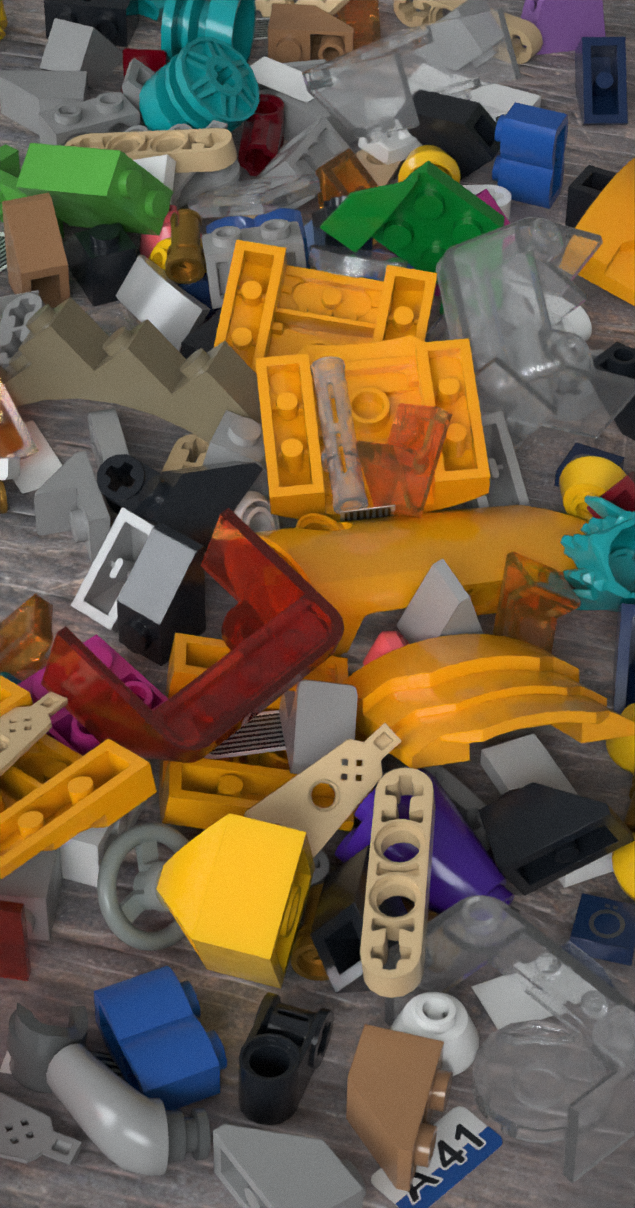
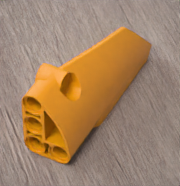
[229,505,589,657]

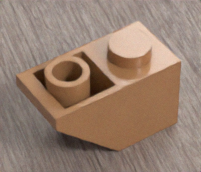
[268,3,354,70]
[2,193,70,308]
[346,1024,453,1192]

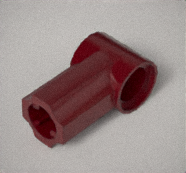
[238,94,284,177]

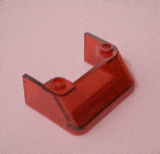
[41,508,344,763]

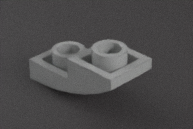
[116,255,211,351]

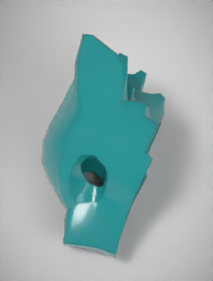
[544,495,635,612]

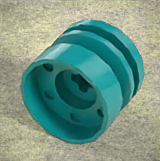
[161,0,256,63]
[139,37,260,132]

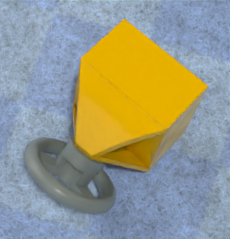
[97,813,315,989]

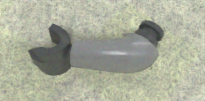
[6,1002,211,1176]

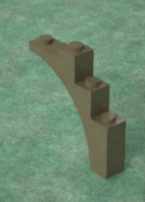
[0,297,262,444]

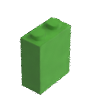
[16,143,173,236]

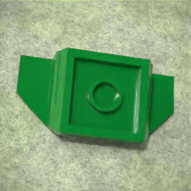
[320,161,505,333]

